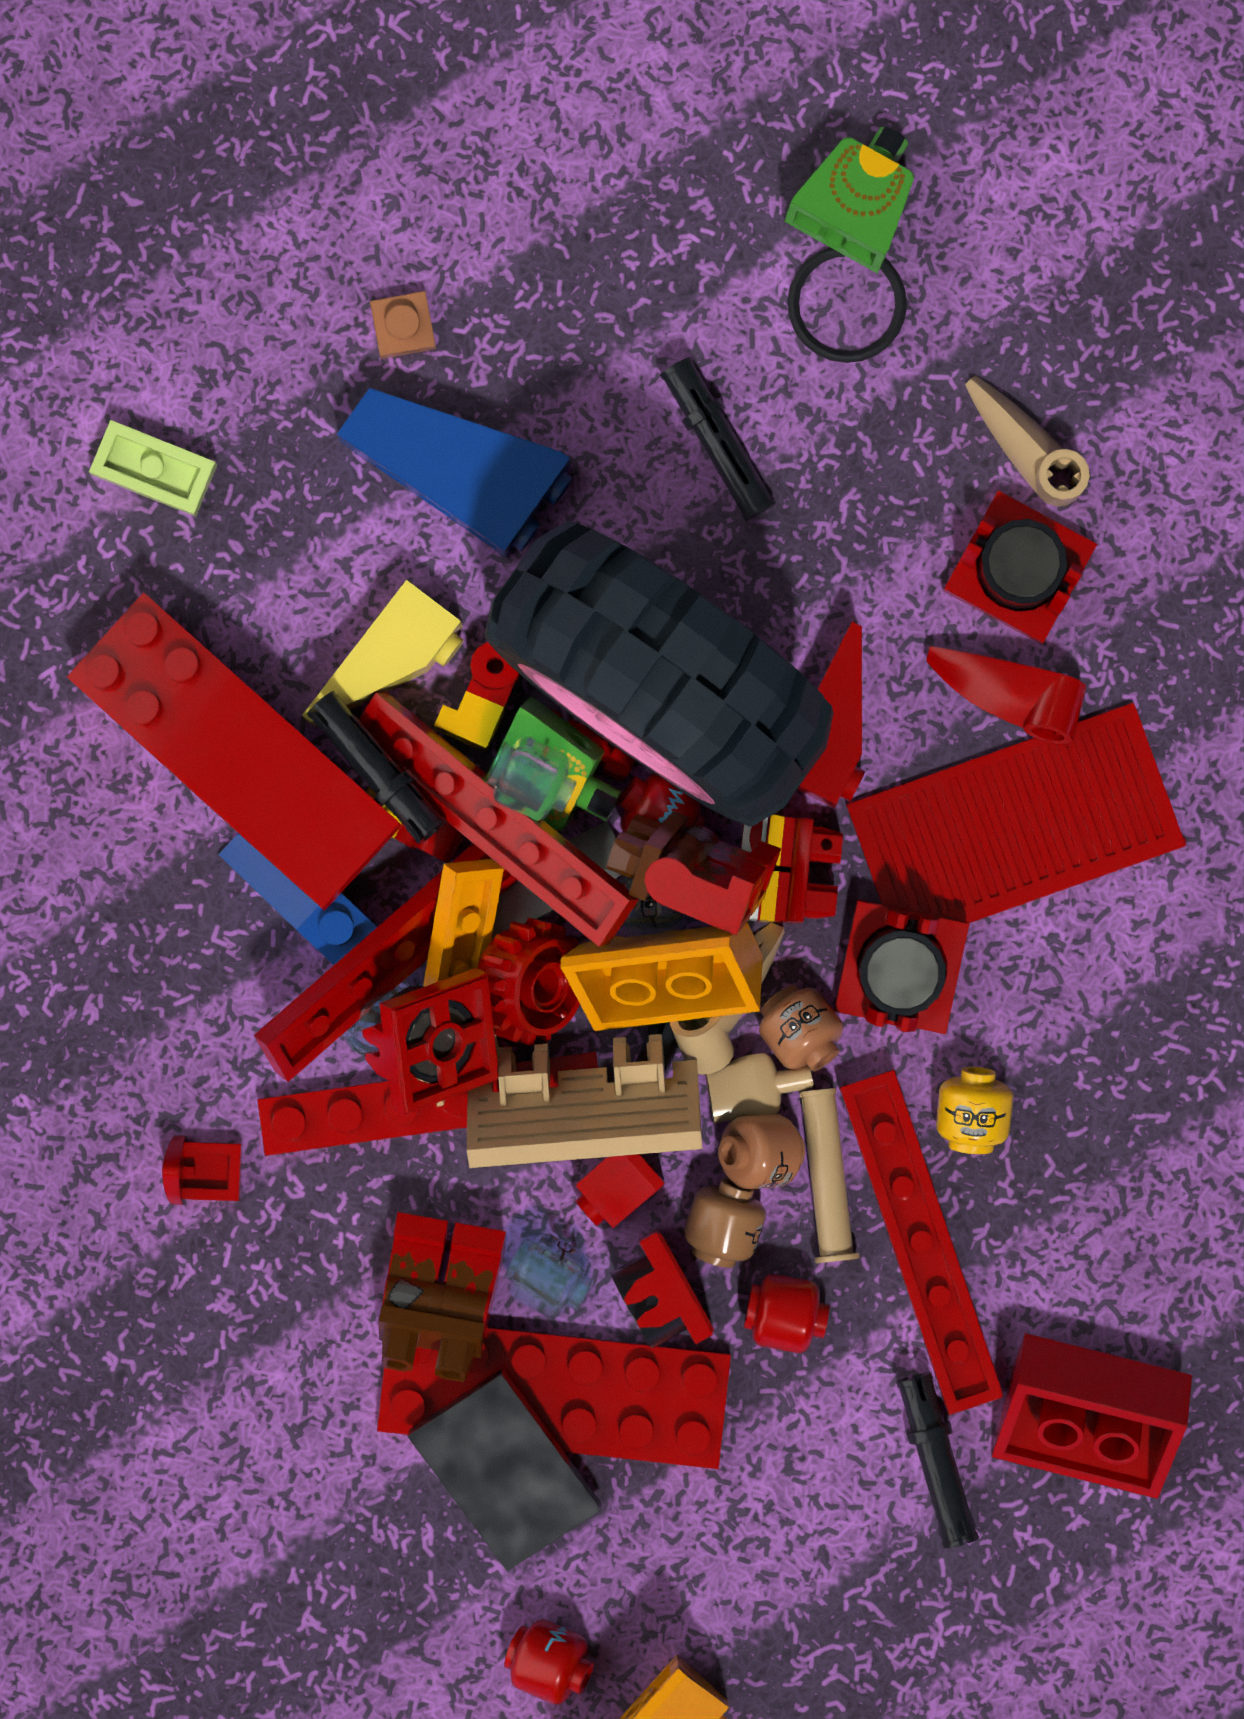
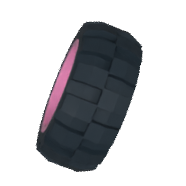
[485,521,834,827]

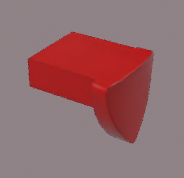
[162,1135,243,1205]

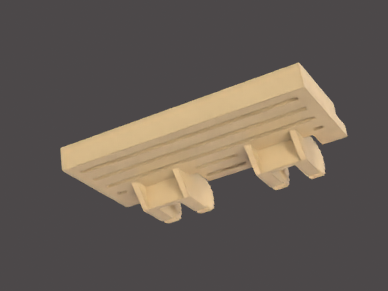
[467,1034,703,1168]

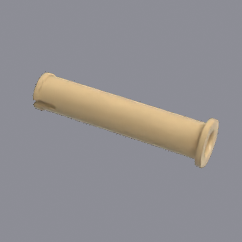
[799,1088,860,1263]

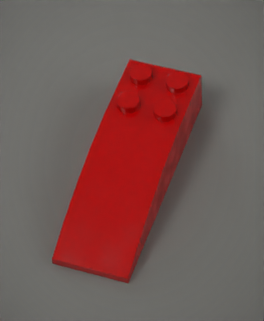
[67,592,402,911]

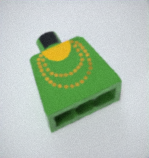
[784,127,915,274]
[487,697,622,830]

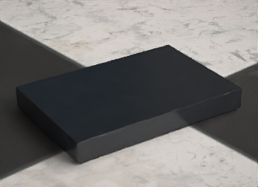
[407,1368,602,1571]

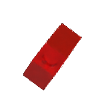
[797,621,866,808]

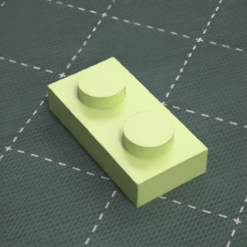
[89,420,217,517]

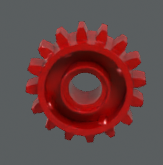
[477,917,580,1045]

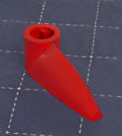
[926,646,1087,744]

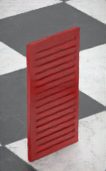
[846,702,1187,927]

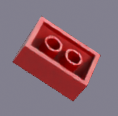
[991,1333,1193,1499]

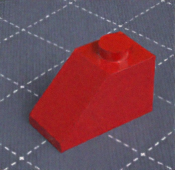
[575,1154,665,1228]

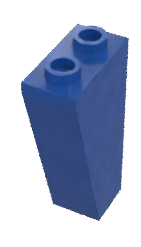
[337,388,573,557]

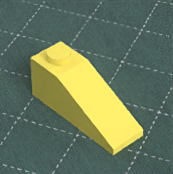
[302,580,464,727]

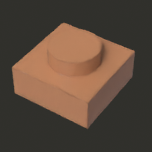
[370,291,436,359]

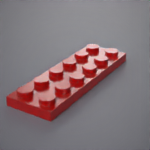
[377,1327,731,1469]

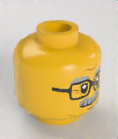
[936,1067,1014,1154]

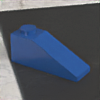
[218,833,378,965]

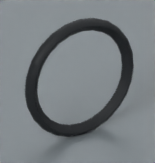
[787,247,907,363]

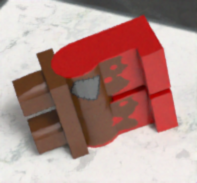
[606,811,781,936]
[378,1212,506,1382]

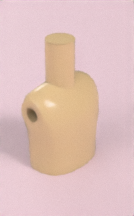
[705,1053,813,1123]

